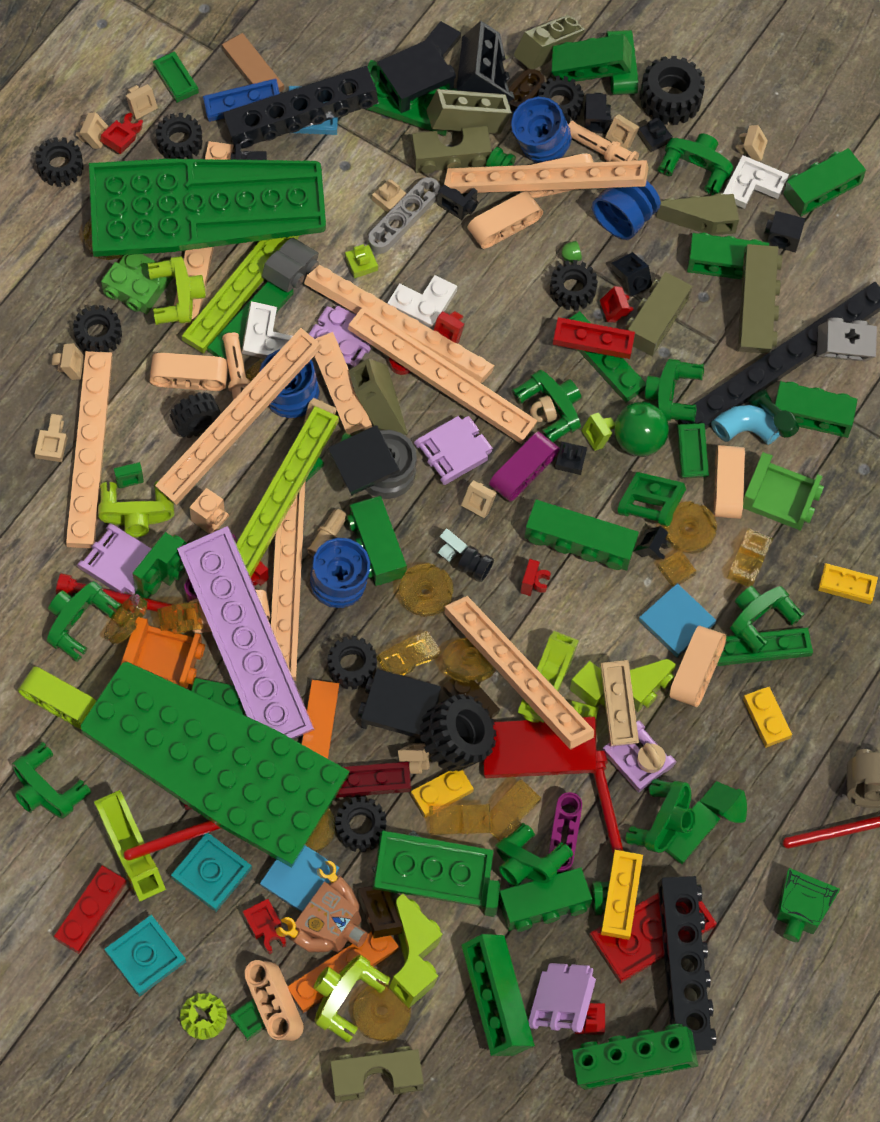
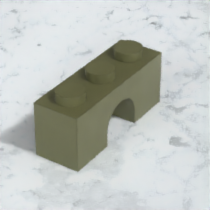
[411,126,492,173]
[330,1046,424,1103]

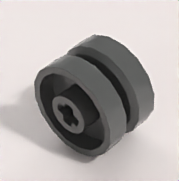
[365,430,417,499]

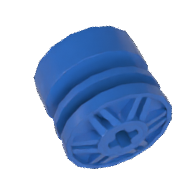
[511,97,572,163]
[592,180,661,240]
[259,349,320,418]
[310,538,370,608]

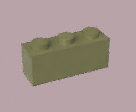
[427,89,512,134]
[625,272,692,357]

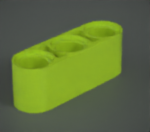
[18,667,96,729]

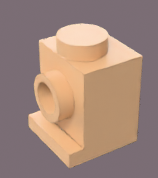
[190,488,229,534]

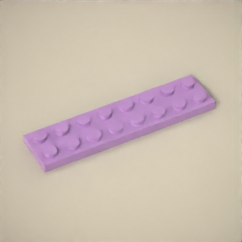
[177,526,315,739]

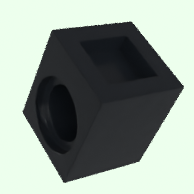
[764,211,806,253]

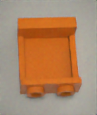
[120,616,205,689]

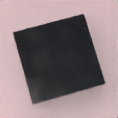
[328,425,400,496]

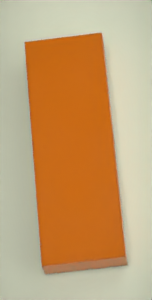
[302,680,339,759]

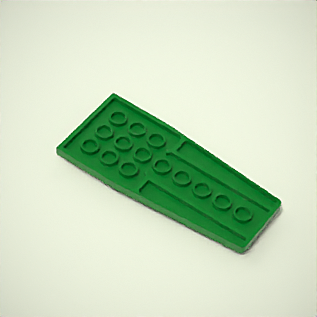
[89,159,326,257]
[81,662,350,868]

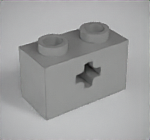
[817,318,877,362]

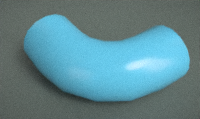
[711,405,780,445]

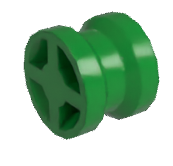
[486,147,516,167]

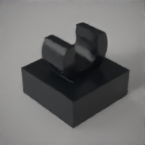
[637,118,673,152]
[555,441,587,475]
[634,526,671,560]

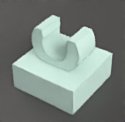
[438,528,469,562]

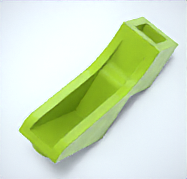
[518,631,579,723]
[569,659,676,713]
[94,790,166,902]
[389,894,443,1008]

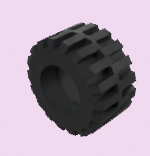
[640,56,705,125]
[420,694,497,772]

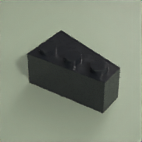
[456,21,514,103]

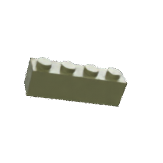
[738,244,782,354]

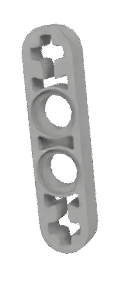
[368,177,440,254]

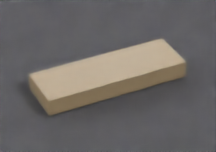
[600,660,639,747]

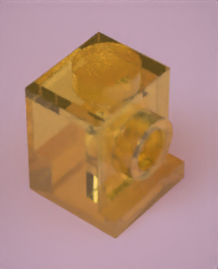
[157,601,203,634]

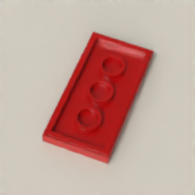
[484,717,597,778]
[589,893,717,984]

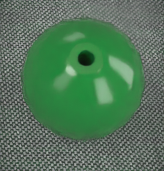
[615,402,669,457]

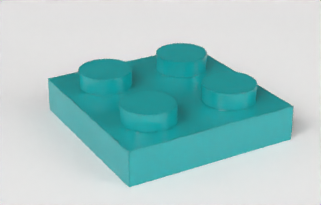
[171,833,252,912]
[104,915,186,997]

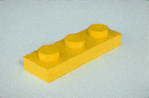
[601,850,643,940]

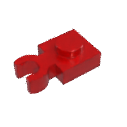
[100,113,143,154]
[242,899,286,954]

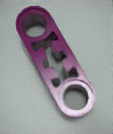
[489,431,560,502]
[548,792,582,874]

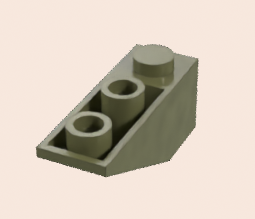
[514,15,585,69]
[656,193,739,235]
[348,358,408,436]

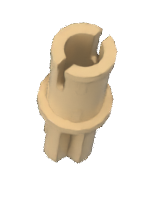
[307,509,347,557]

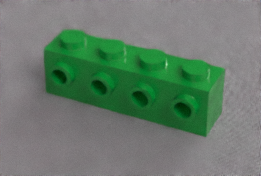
[524,500,639,571]
[461,934,535,1056]
[572,1024,699,1090]

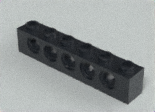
[223,66,379,150]
[657,876,716,1055]

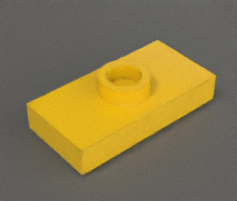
[818,563,878,605]

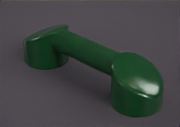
[749,390,799,438]

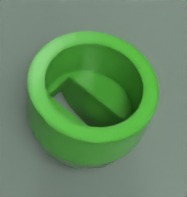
[562,241,582,263]

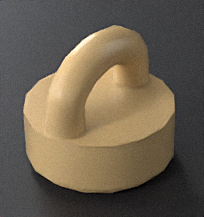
[530,395,557,423]
[637,743,666,773]

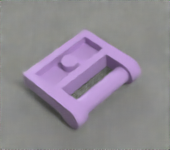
[602,721,677,793]

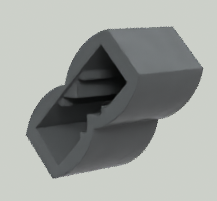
[262,237,319,292]

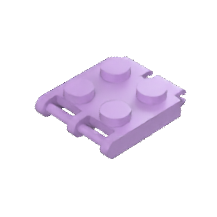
[309,306,371,369]
[414,416,493,485]
[77,523,151,595]
[528,963,596,1032]

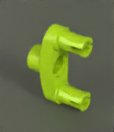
[148,256,206,325]
[98,481,174,537]
[313,954,390,1043]

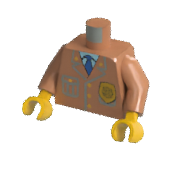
[276,861,368,952]

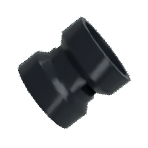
[457,545,494,582]

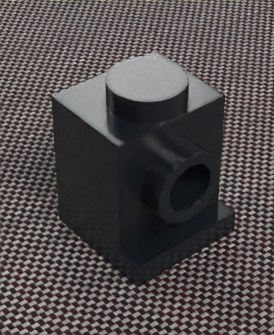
[584,93,611,134]

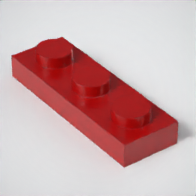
[553,317,635,359]
[54,865,127,954]

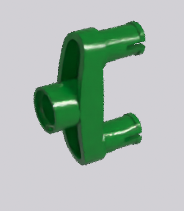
[657,133,733,196]
[645,359,704,422]
[512,370,582,443]
[47,581,122,662]
[729,586,805,654]
[12,742,91,819]
[625,779,696,853]
[495,823,573,886]

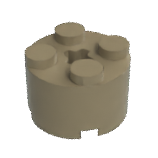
[847,749,880,808]

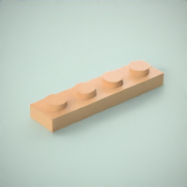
[315,332,372,436]

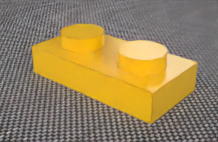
[743,687,792,748]
[411,770,474,818]

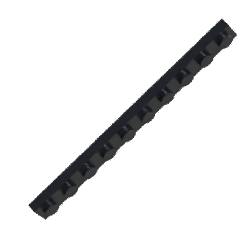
[675,282,880,430]

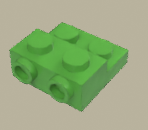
[101,254,174,315]

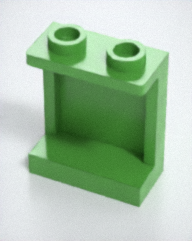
[743,452,824,531]

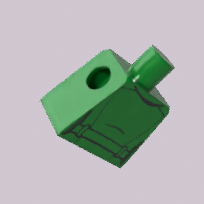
[776,868,840,942]

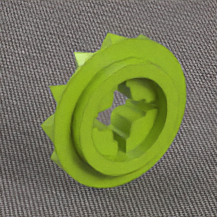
[180,992,227,1040]

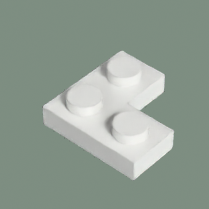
[723,155,789,209]
[387,275,457,330]
[241,301,293,359]

